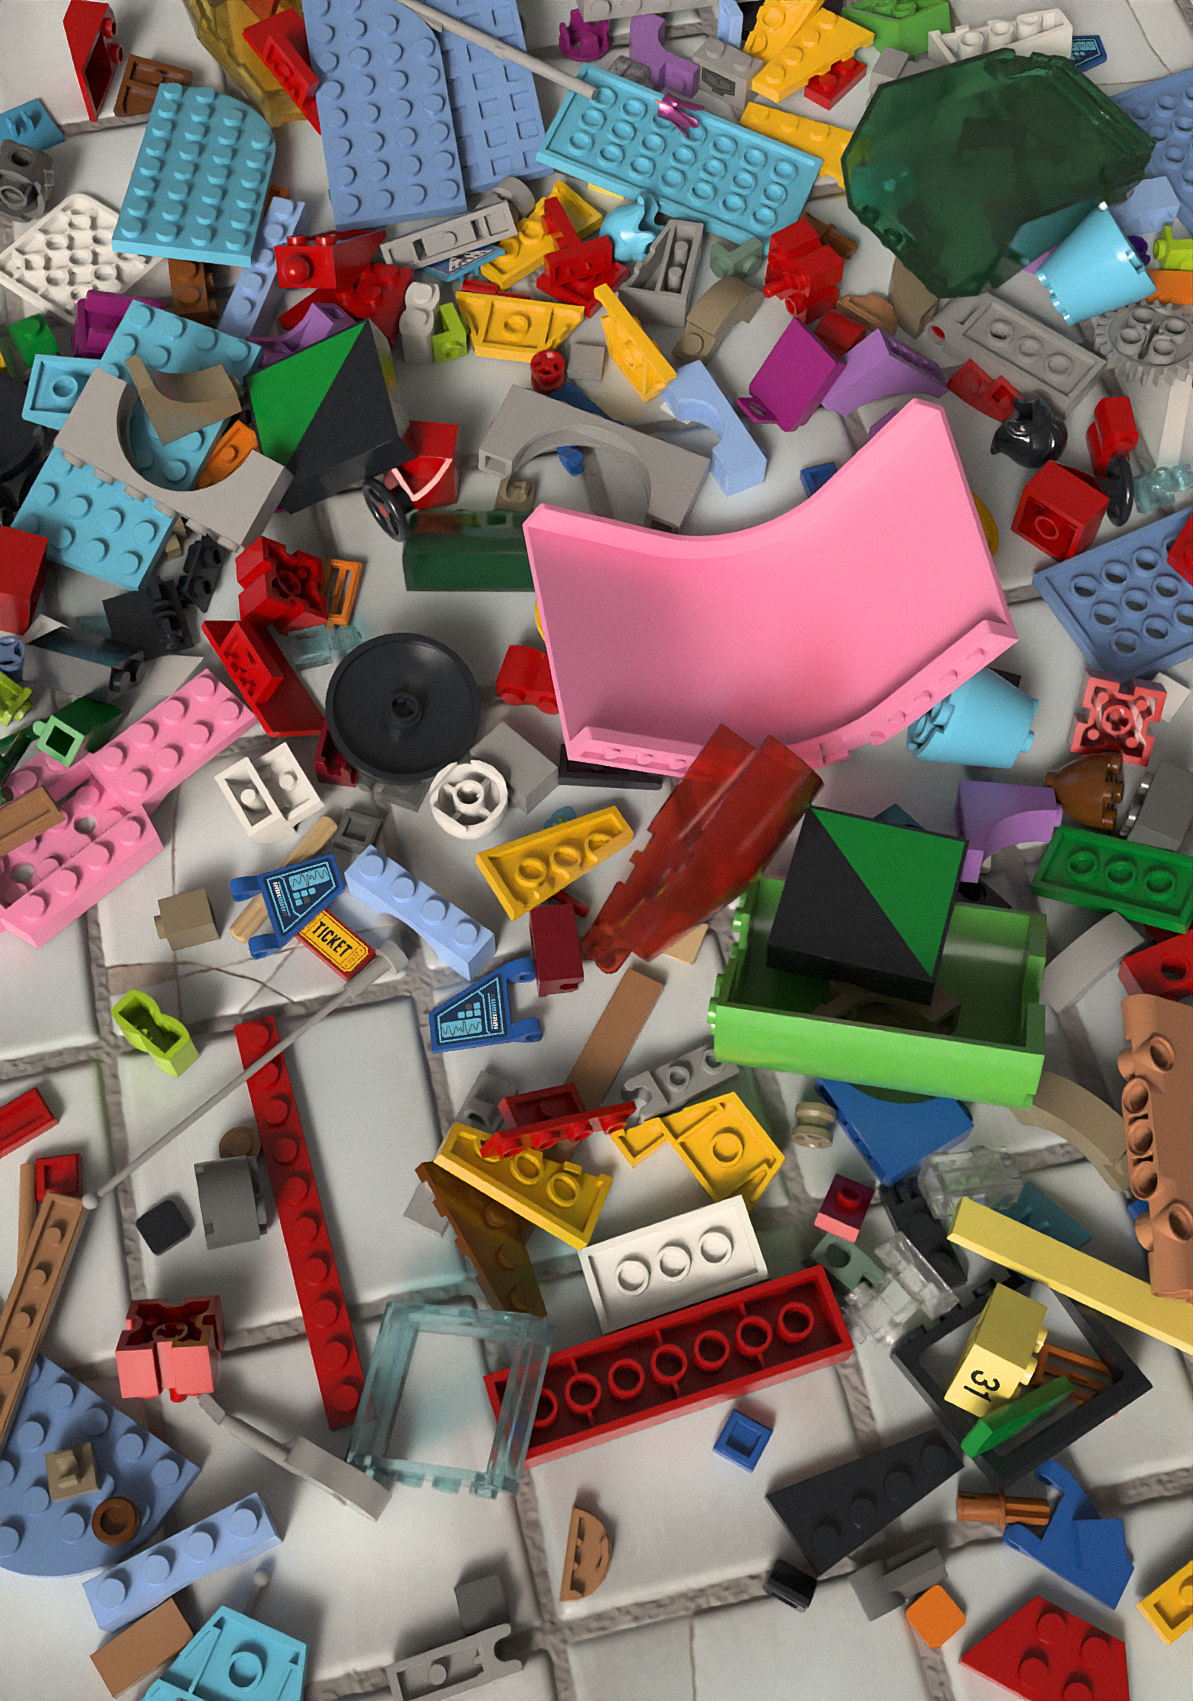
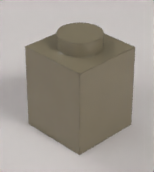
[154,888,220,951]

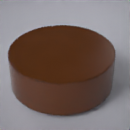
[91,1496,142,1547]

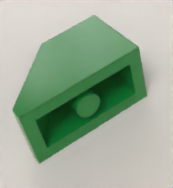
[5,313,61,369]

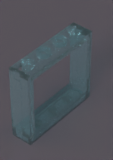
[344,1301,556,1500]

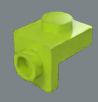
[1153,226,1193,272]
[431,302,469,364]
[0,672,34,727]

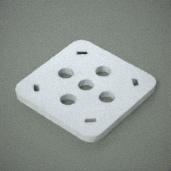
[0,193,168,330]

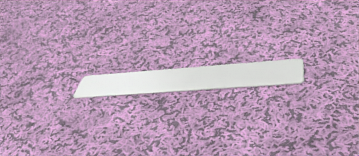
[1155,375,1193,477]

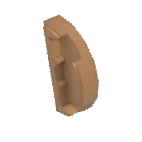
[836,293,898,337]
[559,1505,612,1603]

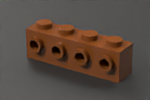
[168,258,219,329]

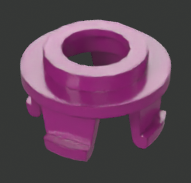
[559,8,610,62]

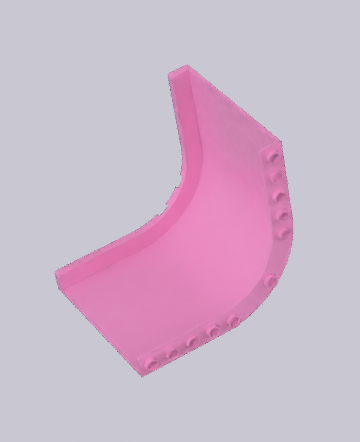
[522,398,1018,782]

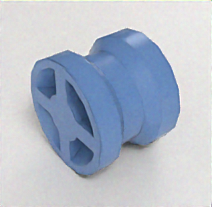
[0,636,25,683]

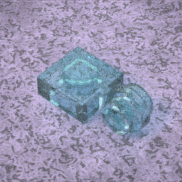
[1133,464,1193,514]
[288,624,363,672]

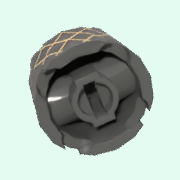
[0,139,56,223]

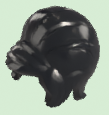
[990,397,1068,469]

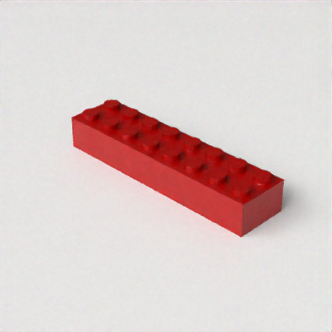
[483,1264,855,1475]

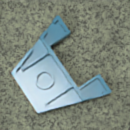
[140,1605,310,1701]

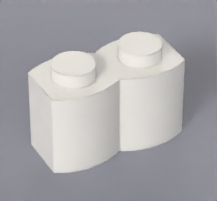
[399,282,441,365]

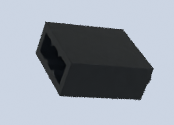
[22,626,146,703]

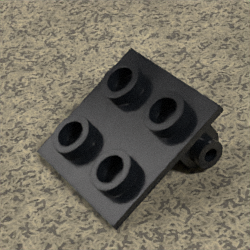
[102,575,195,662]

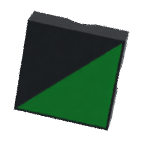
[243,317,418,515]
[766,804,970,1006]

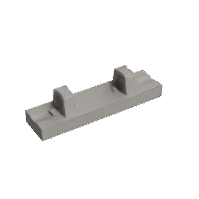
[380,199,518,270]
[403,1070,519,1239]

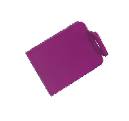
[71,290,166,360]
[736,317,846,432]

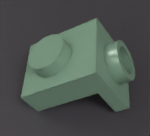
[710,236,764,280]

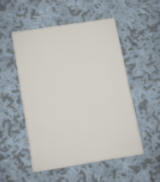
[135,655,204,696]

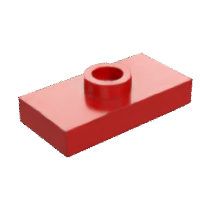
[814,1173,875,1243]

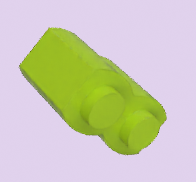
[111,989,199,1077]

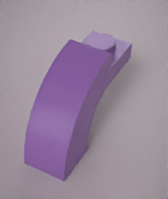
[629,14,700,99]
[245,302,356,369]

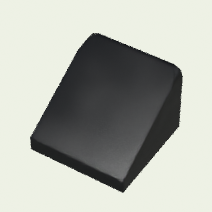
[762,1559,817,1613]

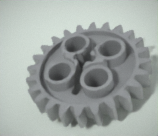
[1093,299,1193,387]

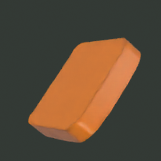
[905,1585,966,1649]

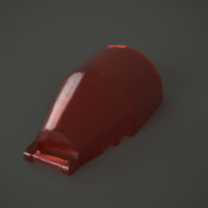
[579,723,825,974]

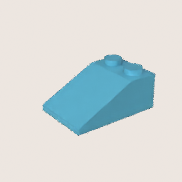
[22,354,100,431]

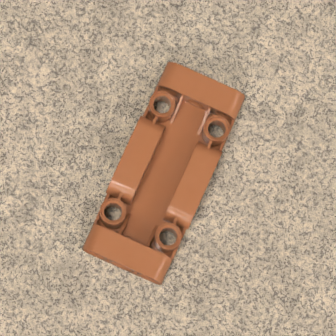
[1117,994,1193,1304]

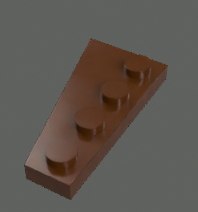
[415,1161,548,1328]

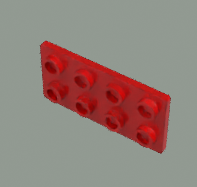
[242,8,321,135]
[201,620,324,737]

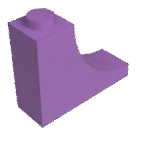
[821,328,949,417]
[954,780,1062,883]

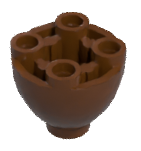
[1044,752,1125,831]

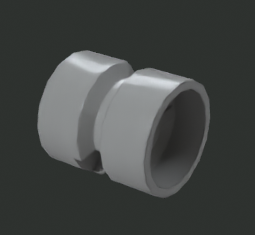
[474,176,535,241]

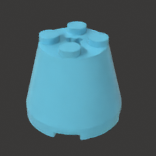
[1035,202,1158,326]
[906,666,1039,770]

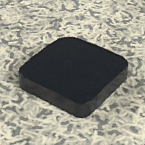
[136,1200,191,1256]

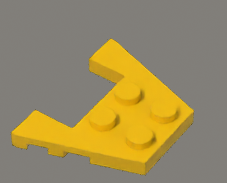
[609,1092,786,1215]

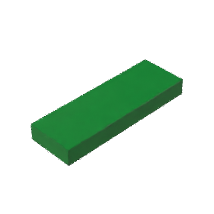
[960,1375,1075,1459]

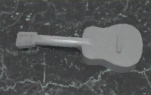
[197,1393,392,1522]

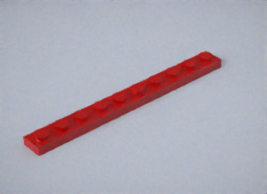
[233,1015,375,1432]

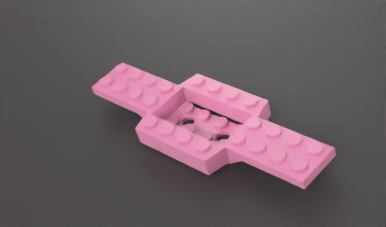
[0,669,257,949]

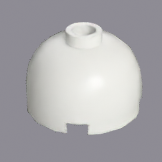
[430,760,508,840]

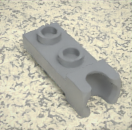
[621,1041,741,1126]
[385,1623,524,1701]

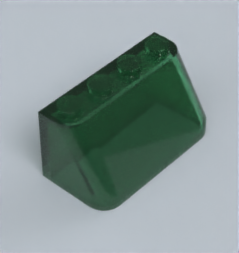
[402,509,535,592]

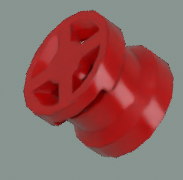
[530,350,565,395]

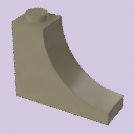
[125,354,244,446]

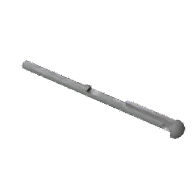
[395,0,598,100]

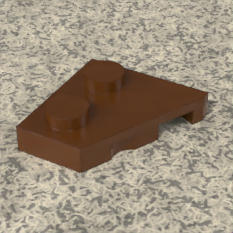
[113,54,193,118]

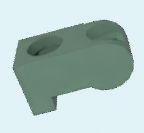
[801,1232,890,1311]

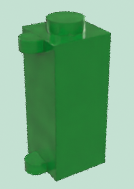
[33,697,124,768]

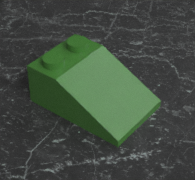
[841,0,951,61]

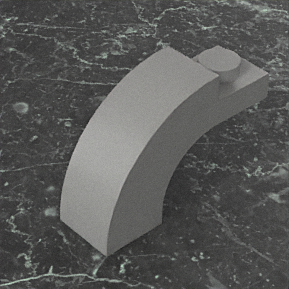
[1040,911,1154,1014]

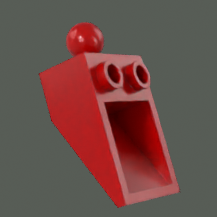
[63,0,124,122]
[274,230,386,289]

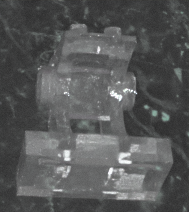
[841,1231,960,1348]

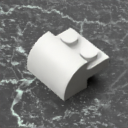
[214,742,325,844]

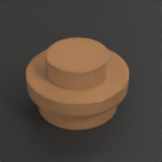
[219,1127,262,1160]

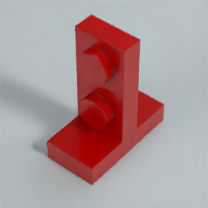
[541,196,612,288]

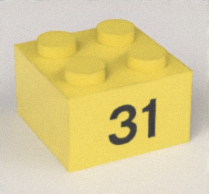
[944,1283,1049,1418]

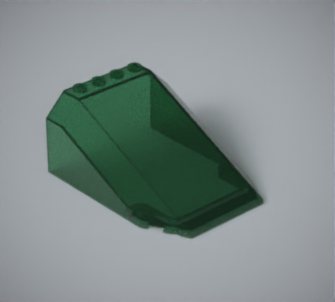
[840,47,1157,299]

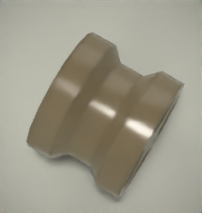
[791,1102,837,1149]

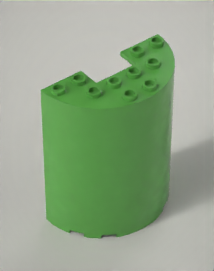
[707,872,1047,1111]

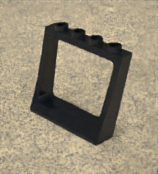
[889,1268,1153,1490]

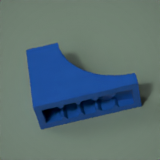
[814,1078,974,1189]

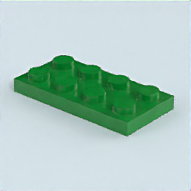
[1030,825,1193,935]

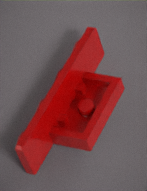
[479,1082,637,1159]

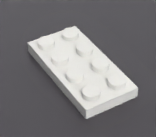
[577,1195,771,1336]

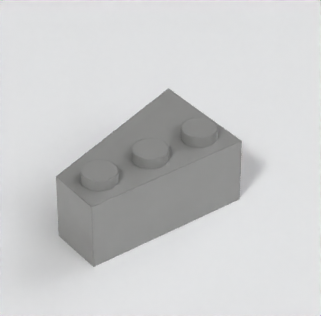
[618,219,704,328]

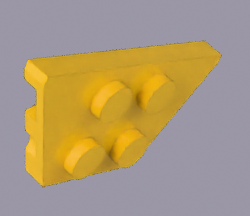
[594,283,677,403]
[455,291,585,363]

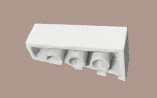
[928,8,1073,100]

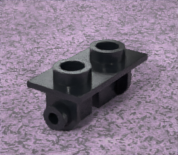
[176,533,226,613]

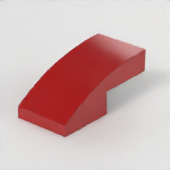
[946,358,1026,423]

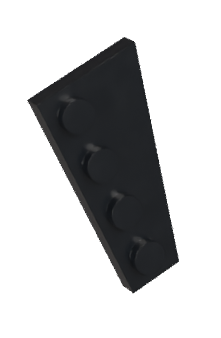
[764,1428,965,1577]

